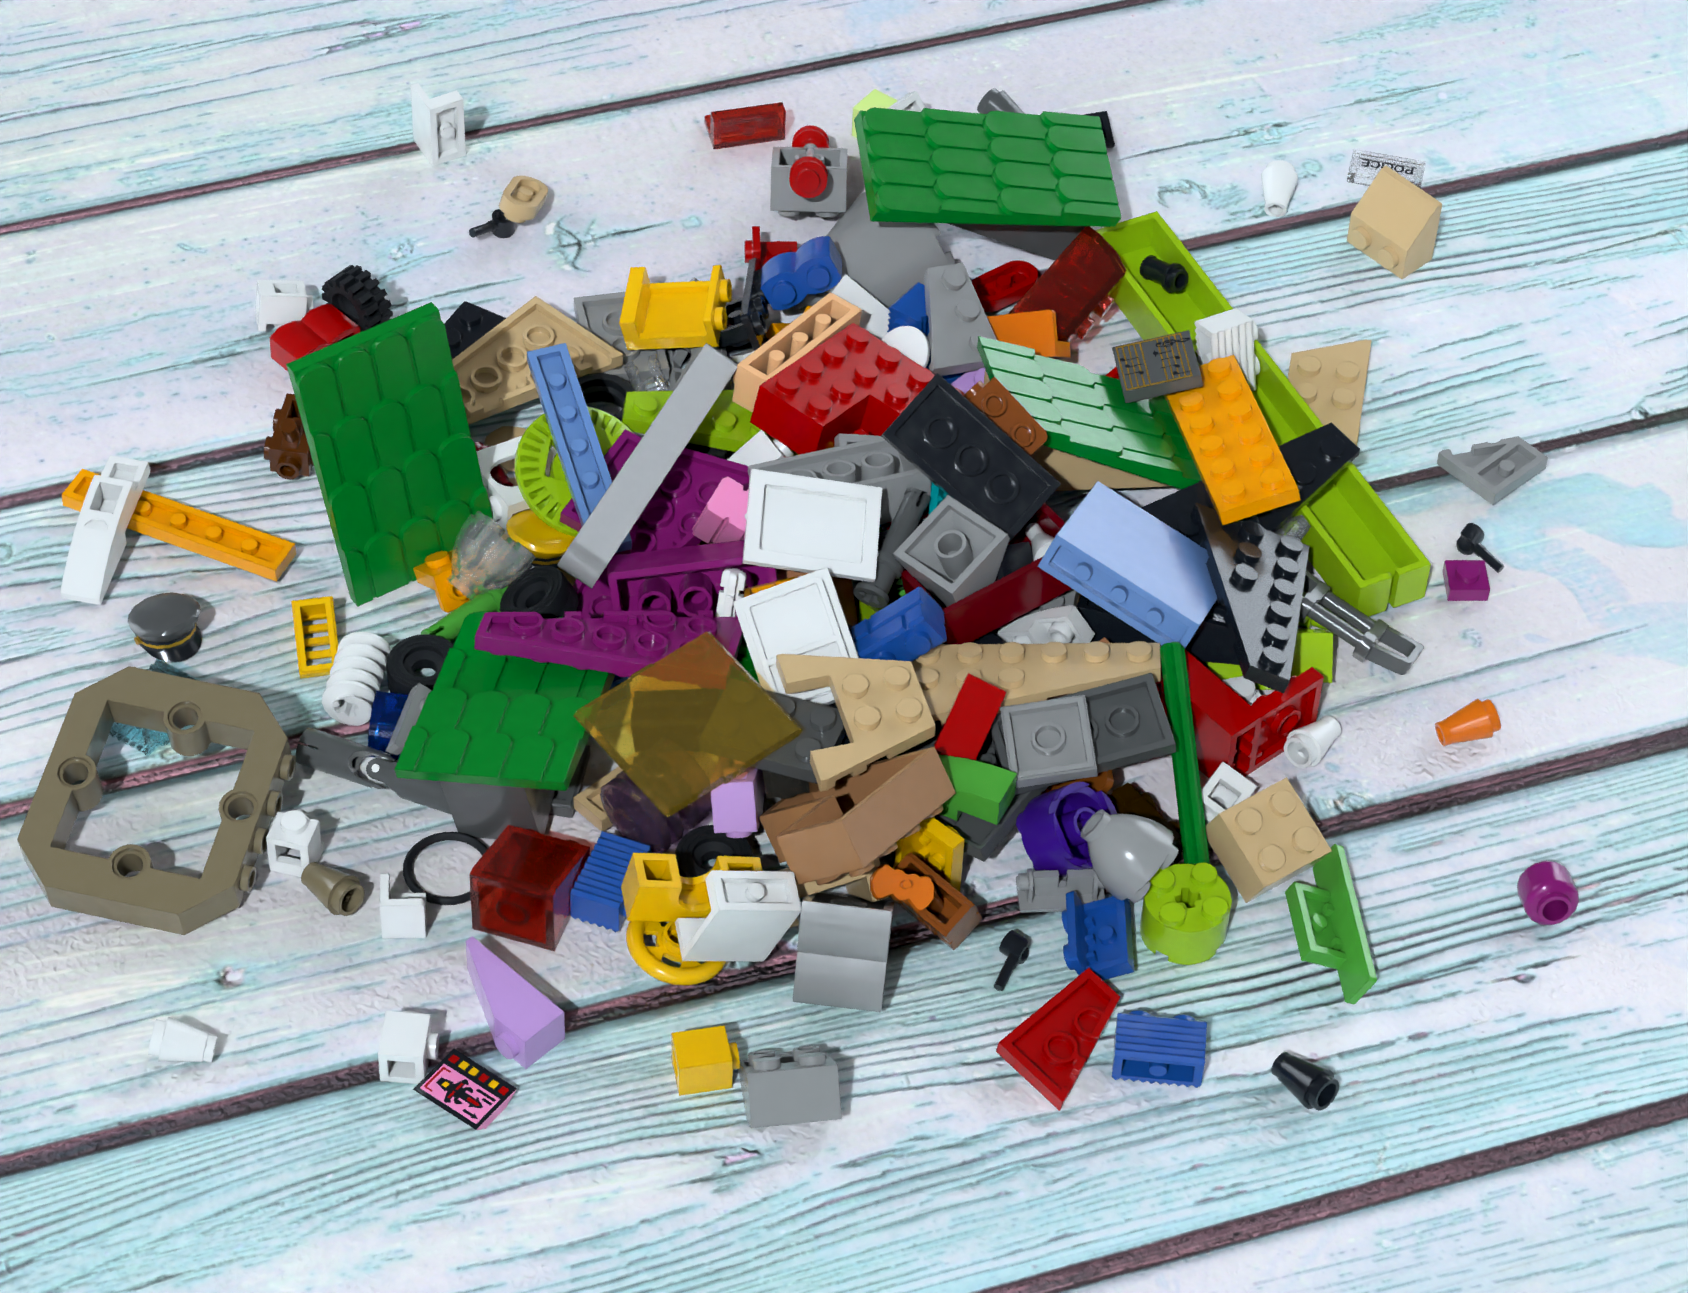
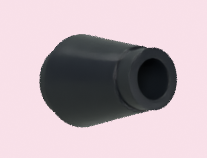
[1271,1052,1339,1111]

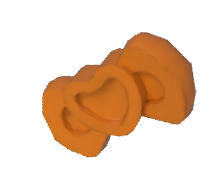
[870,864,934,912]

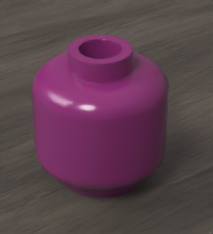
[1517,861,1579,925]

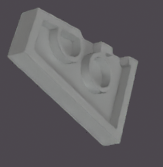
[924,263,997,376]

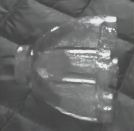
[446,511,536,601]

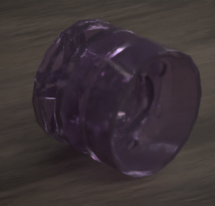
[600,741,712,854]

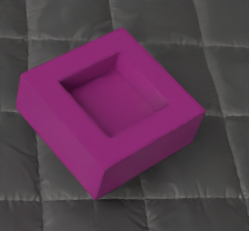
[1443,560,1490,601]

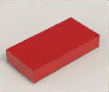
[933,673,1007,760]

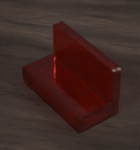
[704,102,786,149]

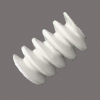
[322,632,391,726]

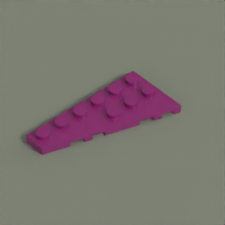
[474,610,744,693]

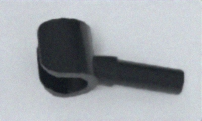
[469,209,515,238]
[1456,523,1504,573]
[994,930,1029,991]

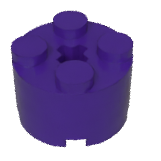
[1016,782,1117,878]

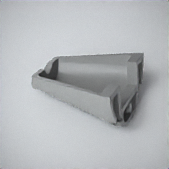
[793,191,955,310]

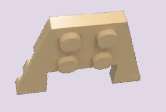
[776,654,935,792]

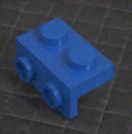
[1062,891,1134,980]

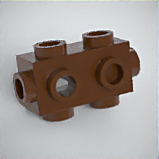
[264,393,314,480]

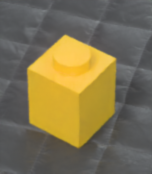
[671,1025,740,1096]

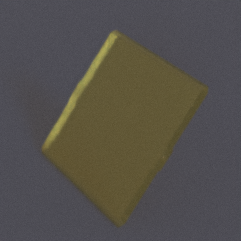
[573,632,803,817]

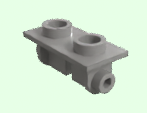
[1016,868,1105,913]

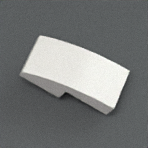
[998,605,1095,644]

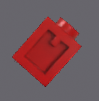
[744,226,797,268]

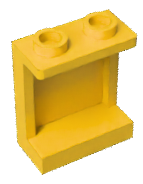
[619,265,732,350]

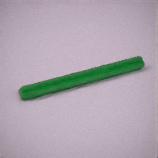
[1159,642,1210,865]

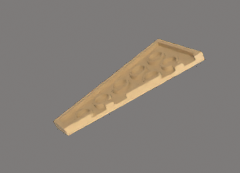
[452,296,623,425]
[912,641,1161,727]

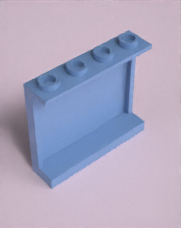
[1037,481,1218,649]

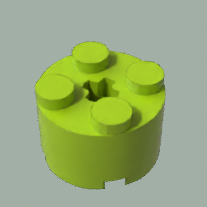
[1140,863,1232,965]

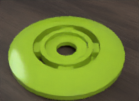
[514,406,633,537]

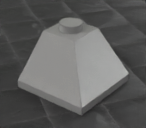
[893,495,1010,607]

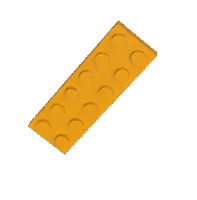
[1164,355,1301,525]

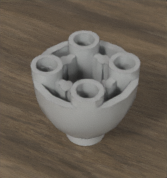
[1081,809,1179,903]

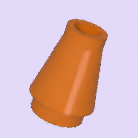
[1435,699,1501,746]

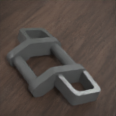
[1299,571,1424,675]

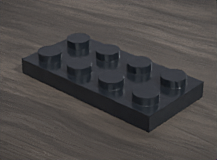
[881,373,1061,543]

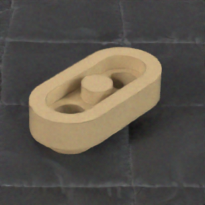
[499,176,548,223]

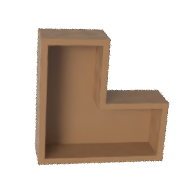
[759,746,956,885]

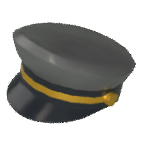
[128,592,202,663]

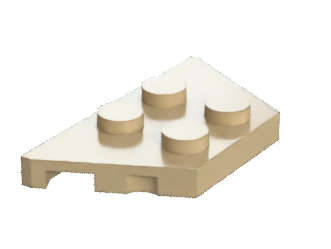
[1288,339,1372,446]

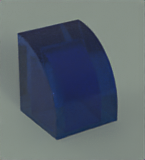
[368,691,409,760]

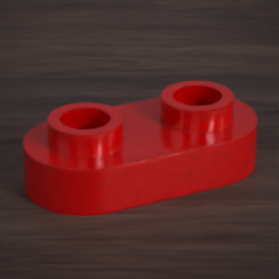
[972,260,1038,312]

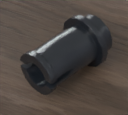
[1140,255,1189,293]

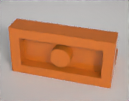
[987,310,1071,359]

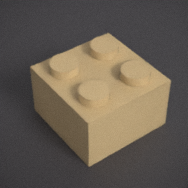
[1205,777,1332,903]

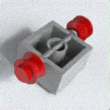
[770,125,848,217]

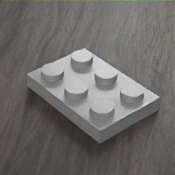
[574,292,669,384]

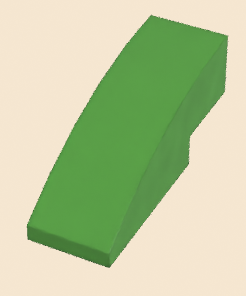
[897,755,1017,825]

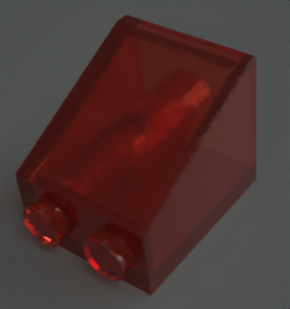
[470,825,590,952]

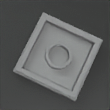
[1000,695,1098,788]

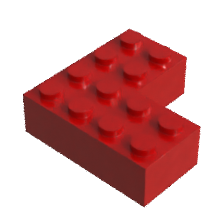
[750,323,964,455]

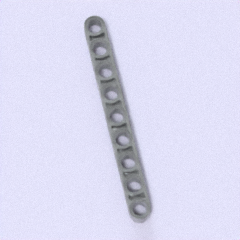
[557,343,737,589]

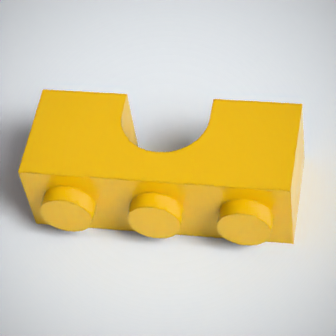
[621,853,763,922]

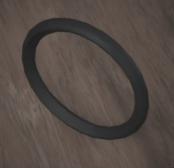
[403,832,495,905]

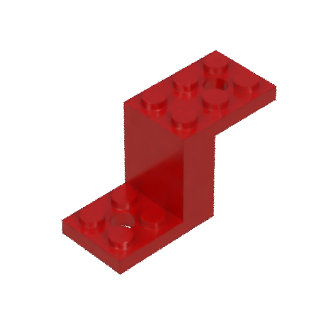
[1155,649,1324,778]

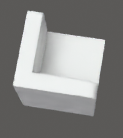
[380,873,427,939]

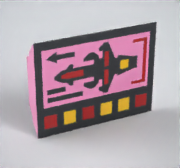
[413,1049,517,1130]

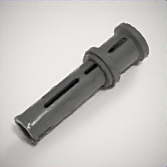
[853,488,931,609]

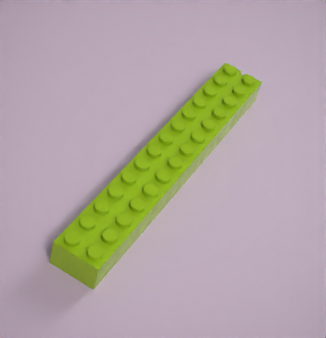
[1087,211,1431,617]

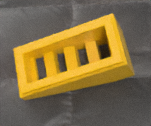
[291,596,338,679]

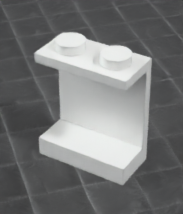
[675,870,801,962]

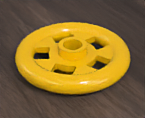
[626,921,727,986]

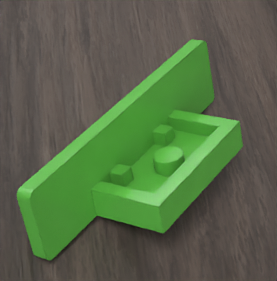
[1285,844,1377,1004]

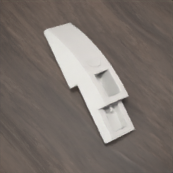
[60,455,150,605]

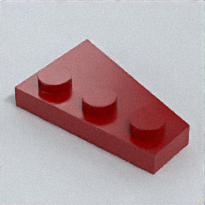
[996,968,1120,1111]

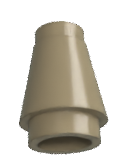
[301,862,365,916]

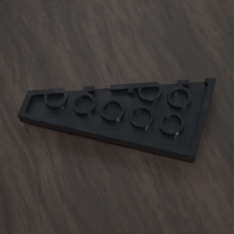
[1141,422,1360,549]

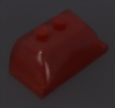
[1009,226,1126,345]

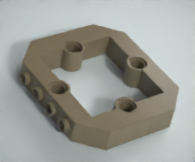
[17,666,296,935]

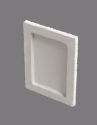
[742,469,882,582]
[733,567,859,706]

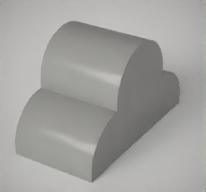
[793,893,895,1012]

